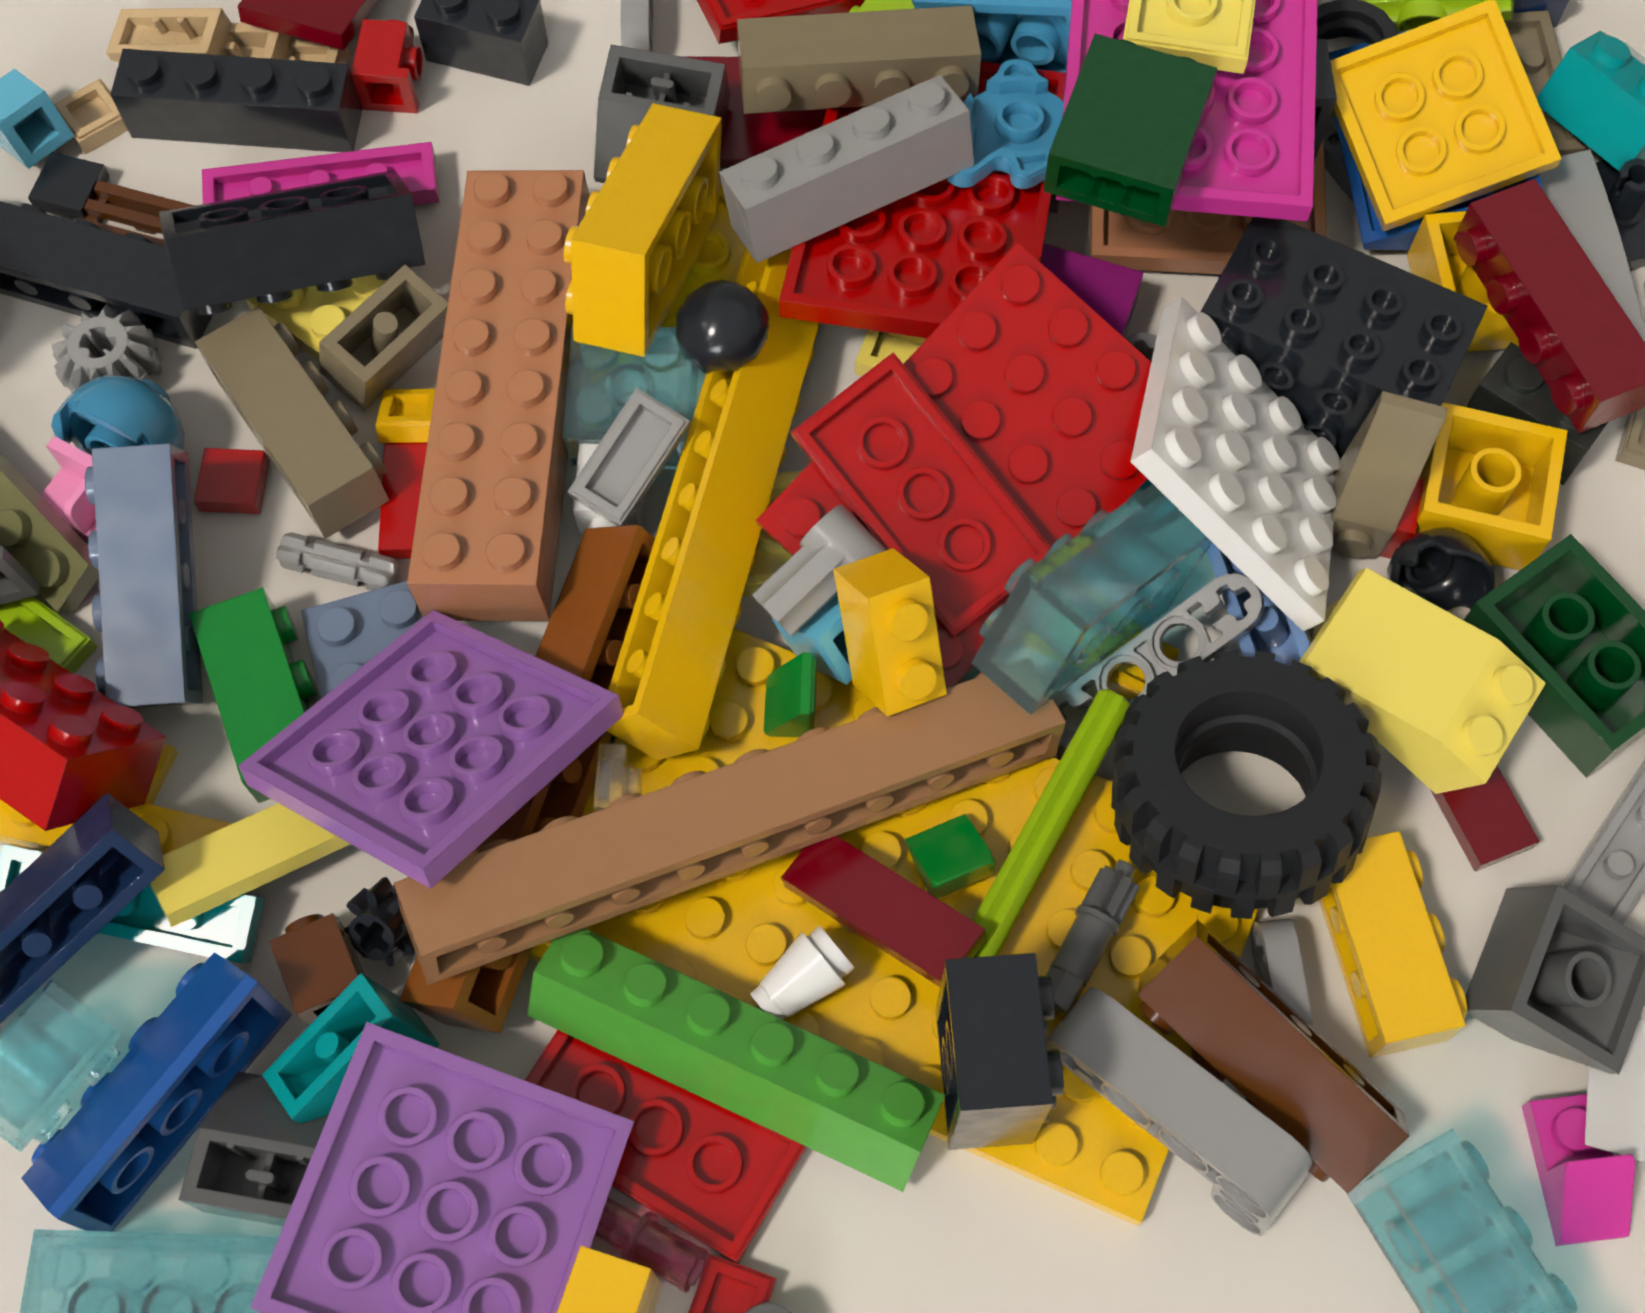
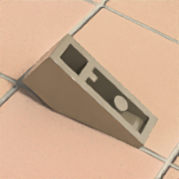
[1331,391,1447,559]

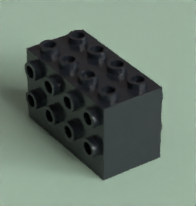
[1201,217,1488,458]

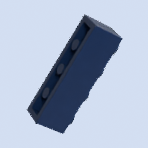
[0,793,165,1024]

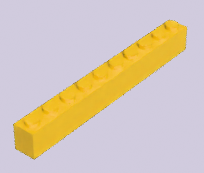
[607,247,819,760]

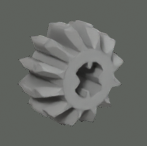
[51,304,162,393]

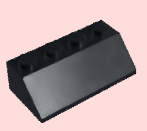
[159,170,426,315]

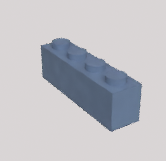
[85,443,203,708]

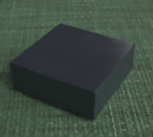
[28,152,110,219]

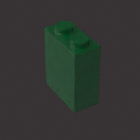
[1043,33,1217,227]

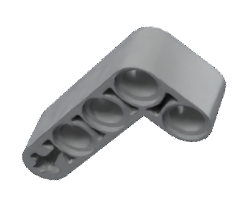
[1046,987,1313,1236]

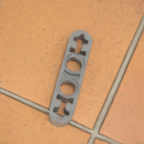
[1053,573,1264,747]

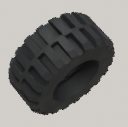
[1111,650,1382,919]

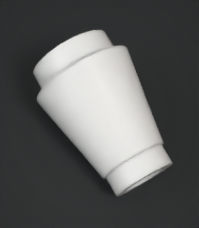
[750,925,855,1020]

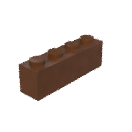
[1137,919,1410,1194]

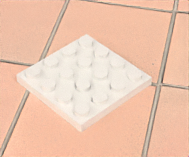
[1130,297,1340,632]

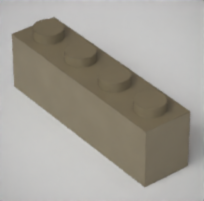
[737,5,981,114]
[195,306,390,539]

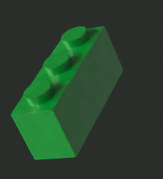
[189,587,317,803]

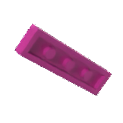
[202,142,440,206]

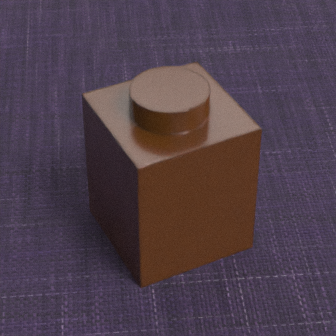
[269,913,365,1026]

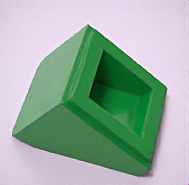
[764,652,816,737]
[905,814,996,899]

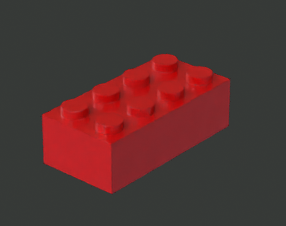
[0,620,167,831]

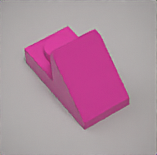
[1522,1094,1636,1246]

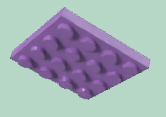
[238,610,624,889]
[250,1022,634,1313]

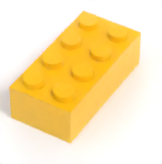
[564,103,722,357]

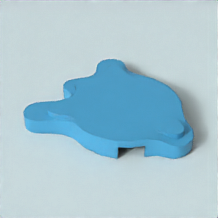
[946,59,1063,189]

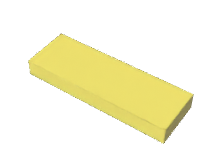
[149,803,350,927]

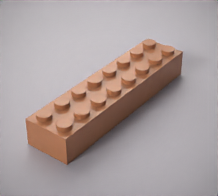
[407,170,590,621]

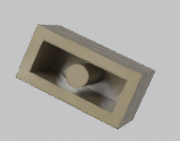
[319,264,448,411]

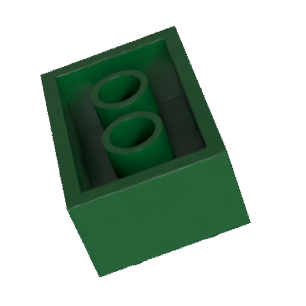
[1464,534,1645,778]

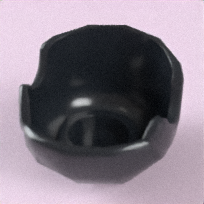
[676,280,769,374]
[1387,527,1495,612]

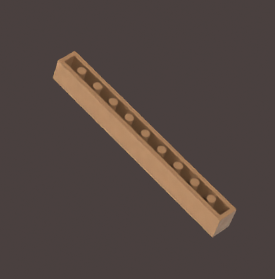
[394,659,1066,985]

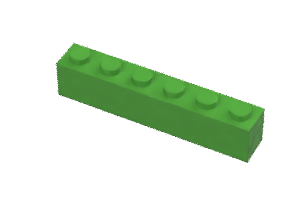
[527,928,945,1192]

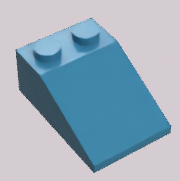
[912,0,1072,73]

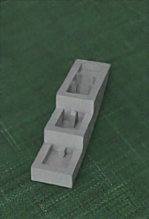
[1539,149,1645,342]

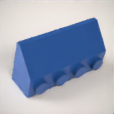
[21,952,292,1239]

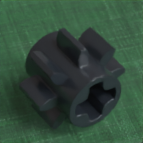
[344,877,416,967]

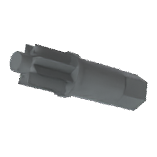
[1046,860,1140,1016]

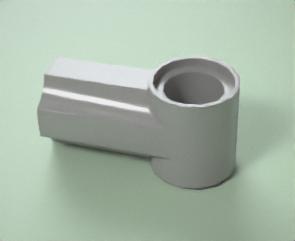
[752,504,886,637]

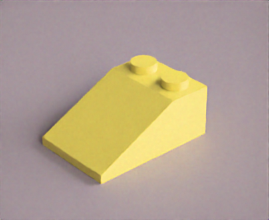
[1299,568,1546,794]

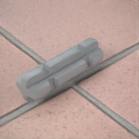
[276,532,400,590]

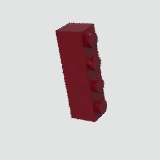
[1453,179,1645,433]

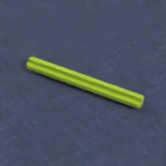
[972,689,1130,957]

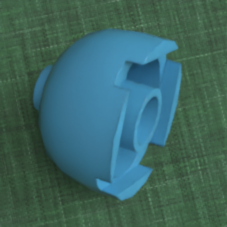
[51,375,185,455]

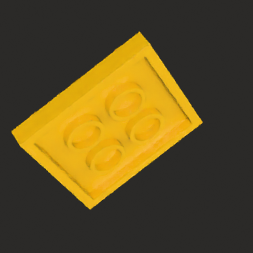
[1330,0,1562,232]

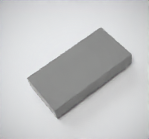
[567,387,691,526]

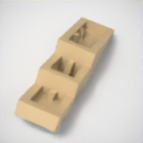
[106,8,351,64]

